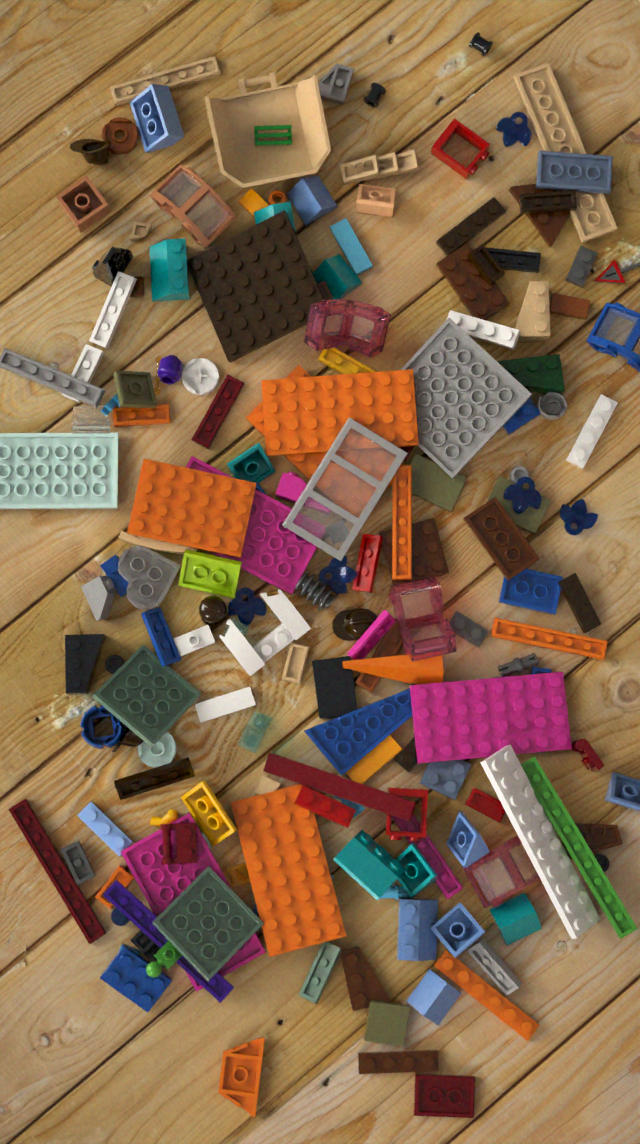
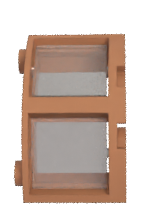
[150,165,237,248]

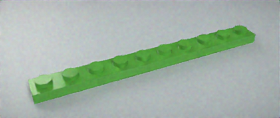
[521,756,638,939]

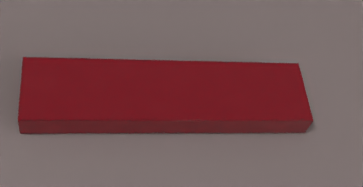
[192,374,244,449]

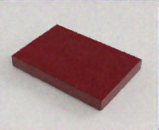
[414,1074,475,1118]

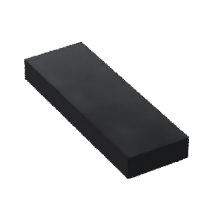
[485,247,541,273]

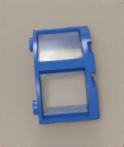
[586,302,640,372]

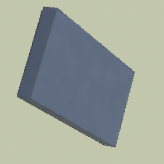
[536,151,613,194]

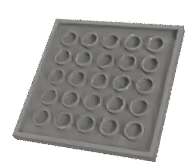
[401,318,532,479]

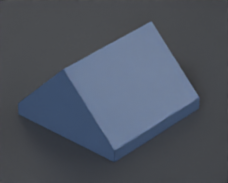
[287,176,338,225]
[604,772,640,812]
[446,812,490,867]
[430,903,486,958]
[406,969,461,1025]

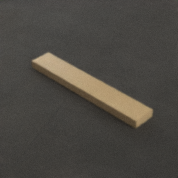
[110,56,221,106]

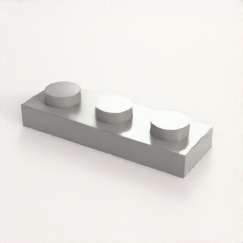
[467,939,522,996]

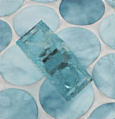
[238,710,272,754]

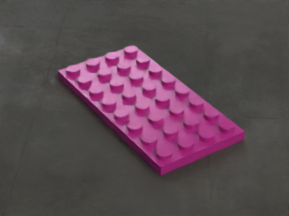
[186,456,326,595]
[410,672,572,764]
[120,813,266,992]

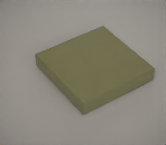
[113,370,157,408]
[364,1000,410,1046]

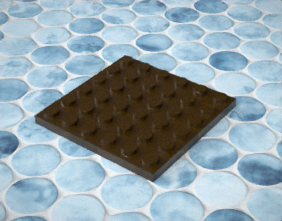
[187,210,330,363]

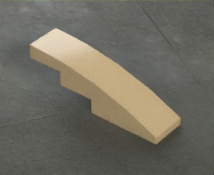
[340,150,419,183]
[118,531,199,555]

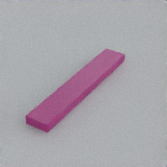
[392,814,463,900]

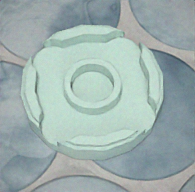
[138,732,177,768]

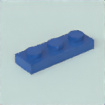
[141,607,182,667]

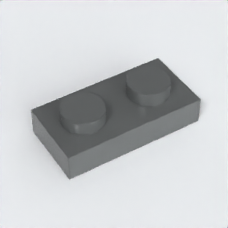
[565,246,598,288]
[446,611,489,648]
[61,841,96,885]

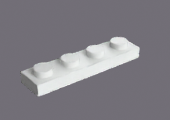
[89,271,137,349]
[447,310,521,350]
[566,394,618,469]

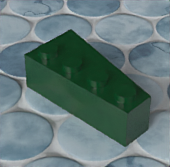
[497,354,565,395]

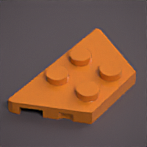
[218,1037,265,1117]

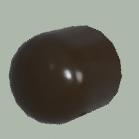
[199,596,227,627]

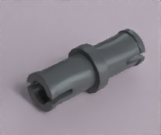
[498,653,538,677]

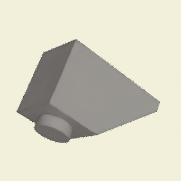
[81,576,116,621]

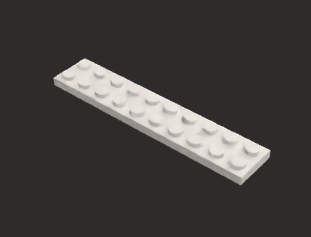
[480,745,601,939]

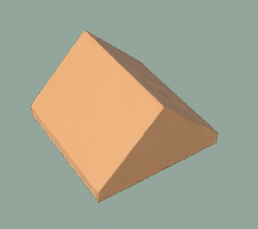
[356,184,396,217]

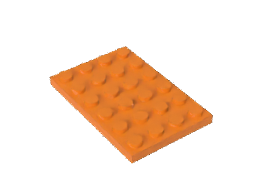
[127,458,257,558]

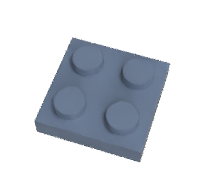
[419,760,471,800]

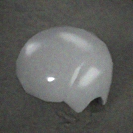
[538,392,567,420]

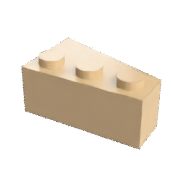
[514,281,551,342]

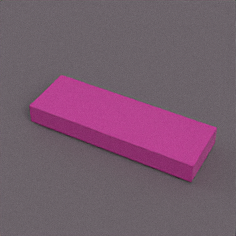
[347,609,396,660]

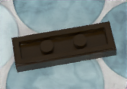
[519,190,577,214]
[558,573,601,633]

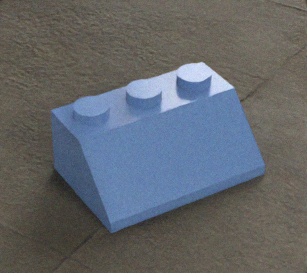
[130,84,185,153]
[397,898,438,961]

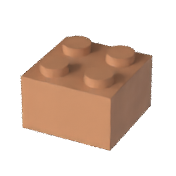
[56,176,111,233]

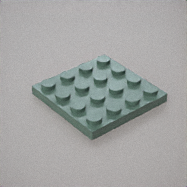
[93,645,201,747]
[152,866,264,981]

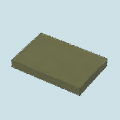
[410,454,467,512]
[487,476,551,535]

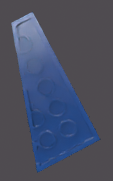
[304,688,412,776]

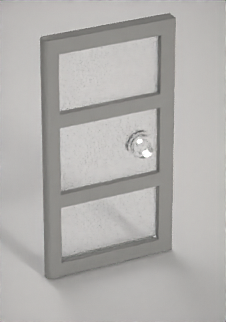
[282,418,408,561]

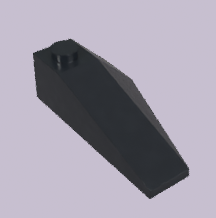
[92,247,133,287]

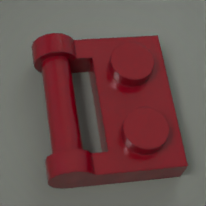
[571,739,604,771]
[160,822,198,864]

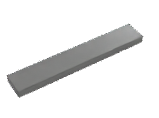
[0,348,105,408]

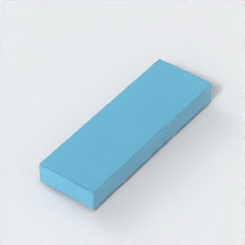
[330,218,373,275]

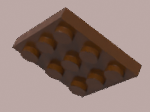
[379,518,449,588]

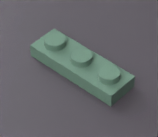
[298,942,343,1004]

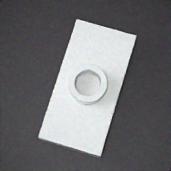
[173,625,216,657]

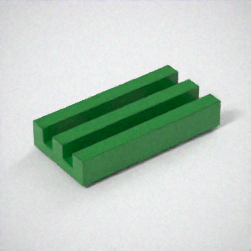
[254,125,292,146]

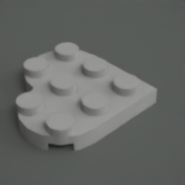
[118,546,181,610]

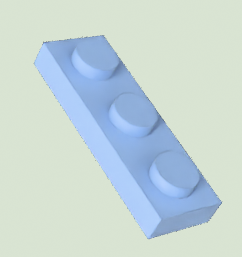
[77,801,133,856]

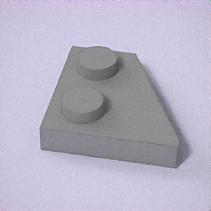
[318,63,354,105]

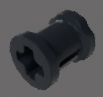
[469,32,493,56]
[363,83,386,108]

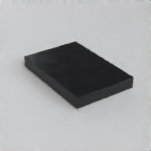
[312,656,357,719]

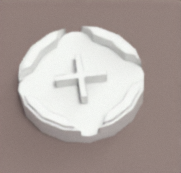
[182,358,219,396]

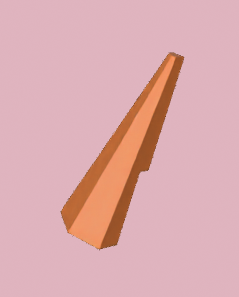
[342,651,444,685]

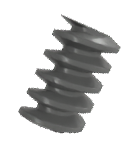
[295,571,338,611]

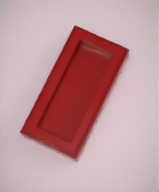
[465,787,506,823]

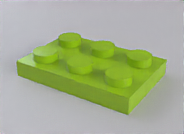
[178,549,242,598]

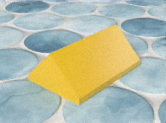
[181,780,238,846]

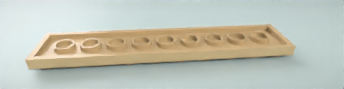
[514,63,618,243]

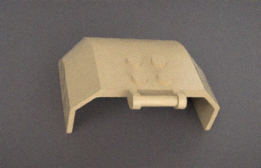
[205,72,331,188]

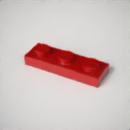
[352,534,383,593]
[294,785,356,829]

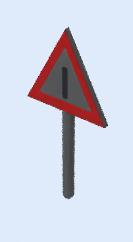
[594,260,640,284]

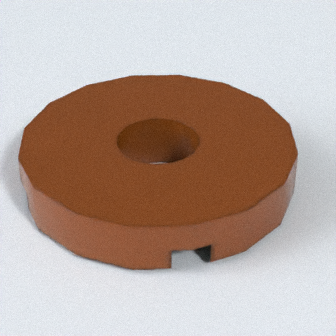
[101,117,139,155]

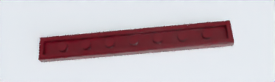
[263,752,416,821]
[8,799,107,944]

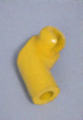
[150,809,178,827]

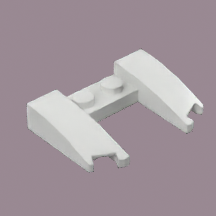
[219,589,311,676]

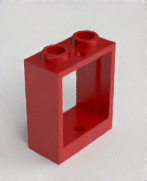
[431,118,490,179]
[385,787,428,841]

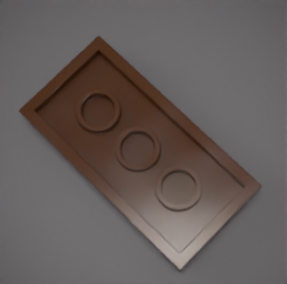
[436,243,510,320]
[464,497,540,581]

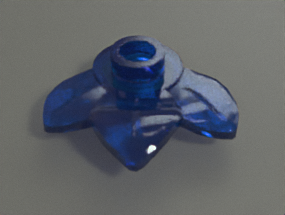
[496,112,531,147]
[503,477,541,514]
[560,499,598,536]
[319,556,358,594]
[228,588,266,626]

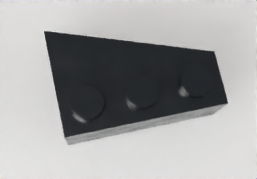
[65,634,106,695]

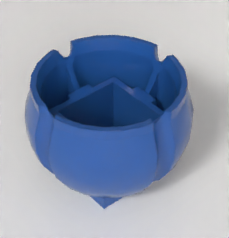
[80,705,125,749]

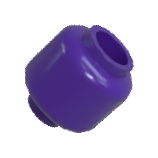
[157,355,184,384]

